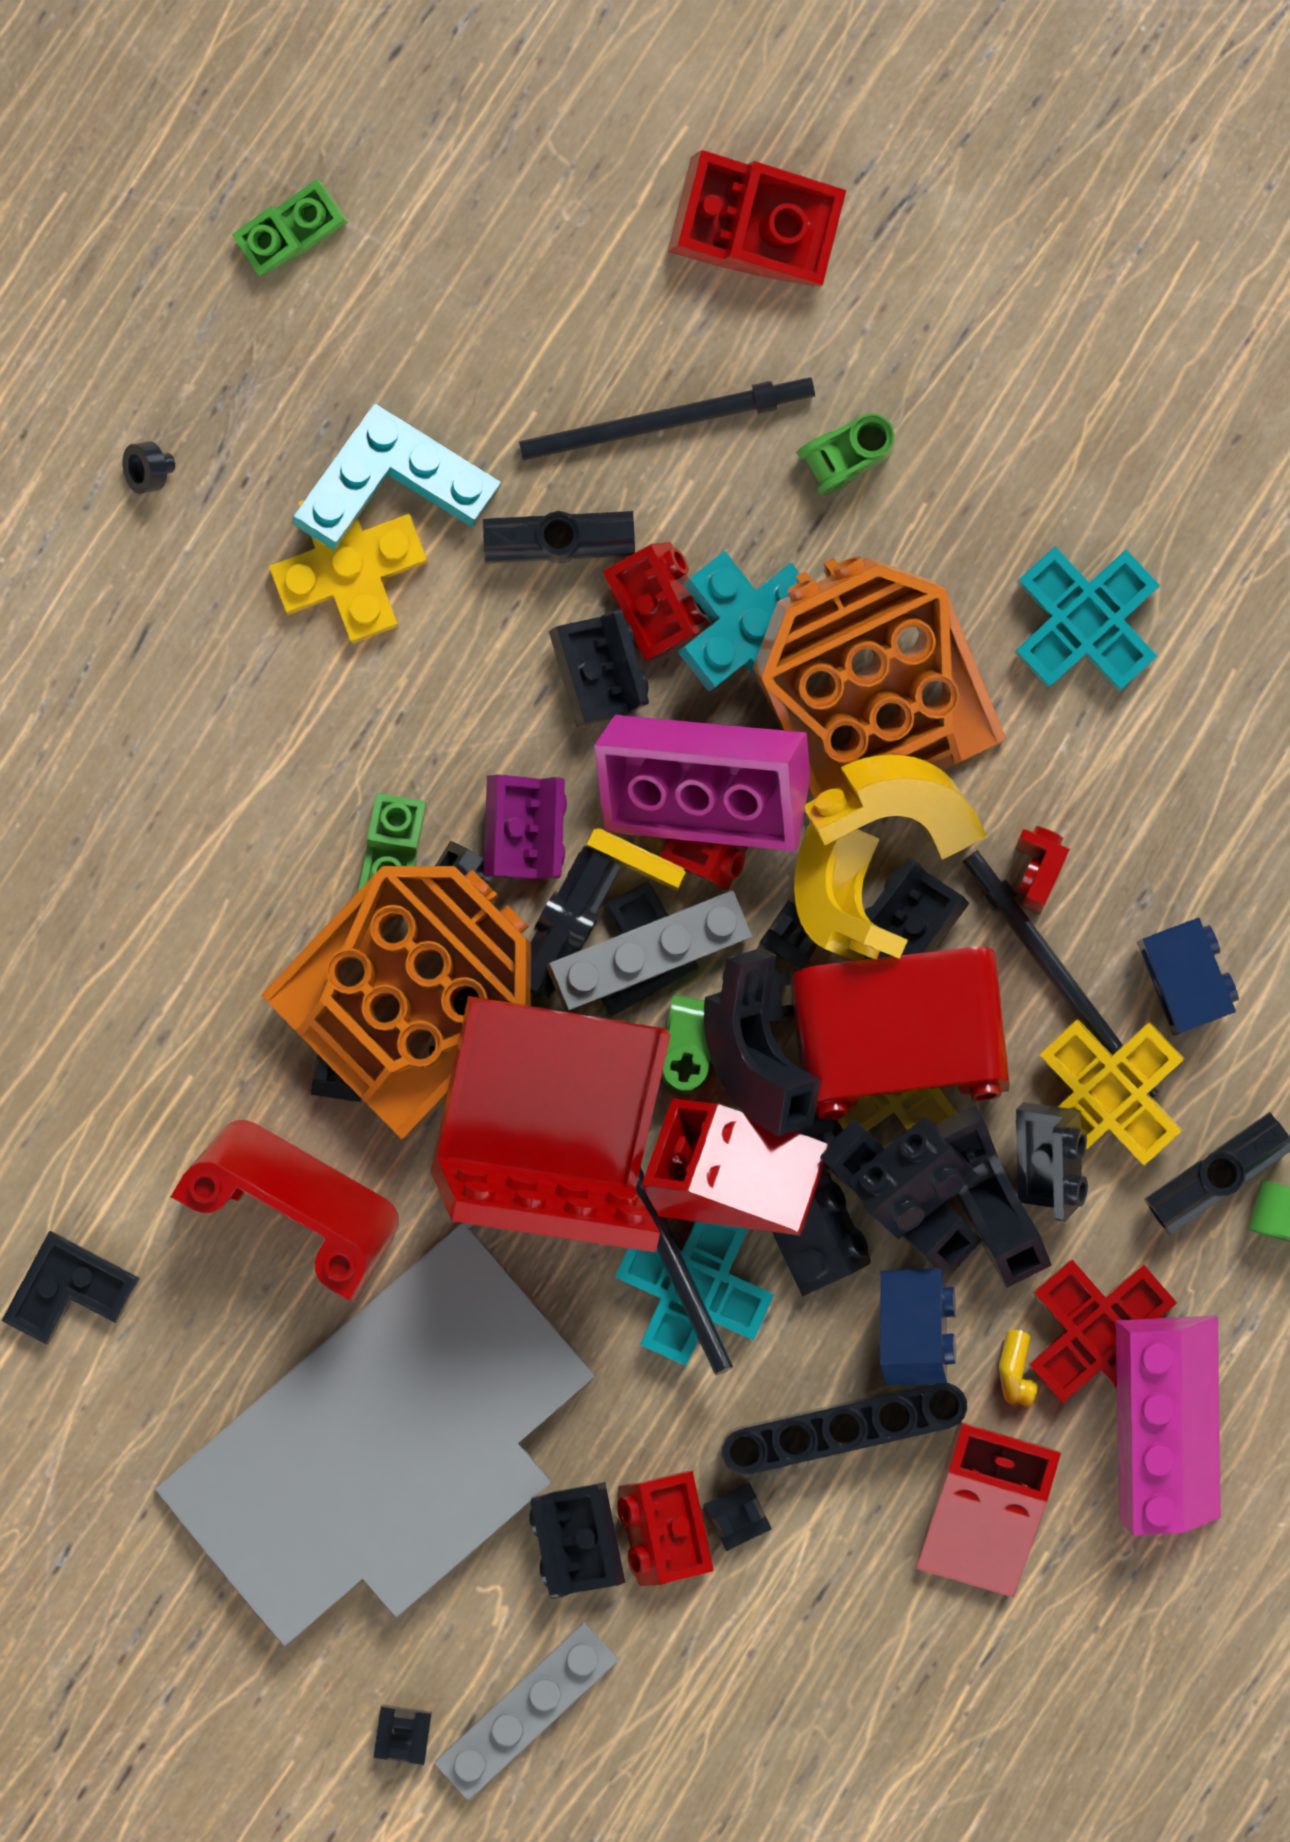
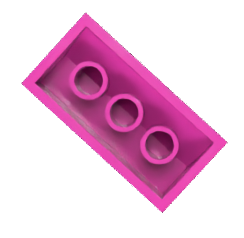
[594,715,810,851]
[1116,1315,1221,1536]

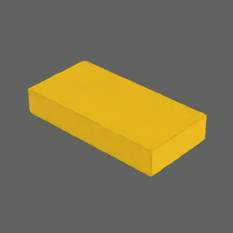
[587,828,686,892]

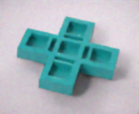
[1014,546,1160,692]
[678,550,800,692]
[615,1221,774,1366]

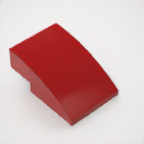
[667,150,846,287]

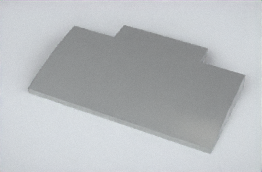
[155,1223,596,1646]

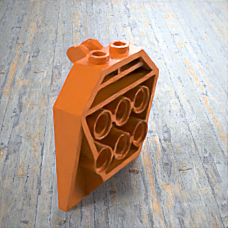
[753,556,1007,800]
[261,866,531,1140]

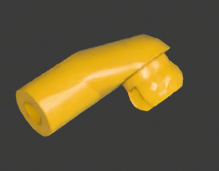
[998,1330,1038,1407]

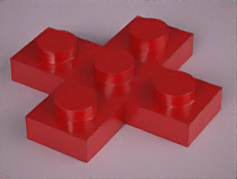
[1028,1259,1177,1403]

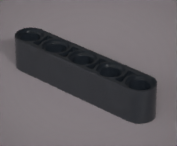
[721,1382,967,1475]

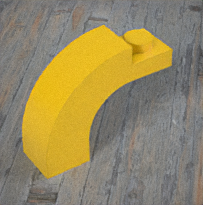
[805,755,987,860]
[794,823,908,961]

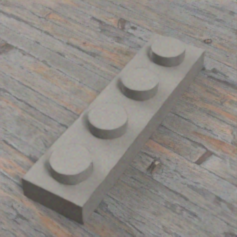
[546,890,752,1012]
[434,1621,619,1801]

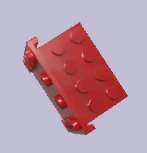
[430,996,671,1252]

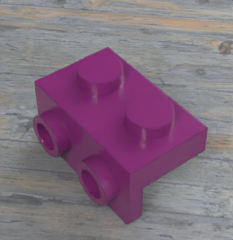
[483,774,567,881]

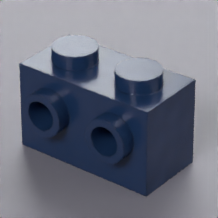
[1136,917,1239,1036]
[880,1268,956,1385]

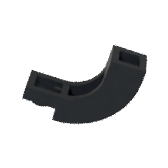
[704,948,821,1137]
[935,1105,1052,1288]
[820,1119,982,1278]

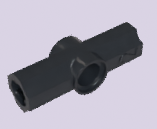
[483,511,635,564]
[531,845,622,999]
[1144,1112,1290,1235]

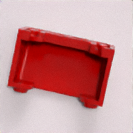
[792,947,1010,1120]
[170,1120,399,1301]

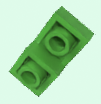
[232,179,349,277]
[358,793,426,891]

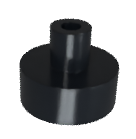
[122,441,175,494]

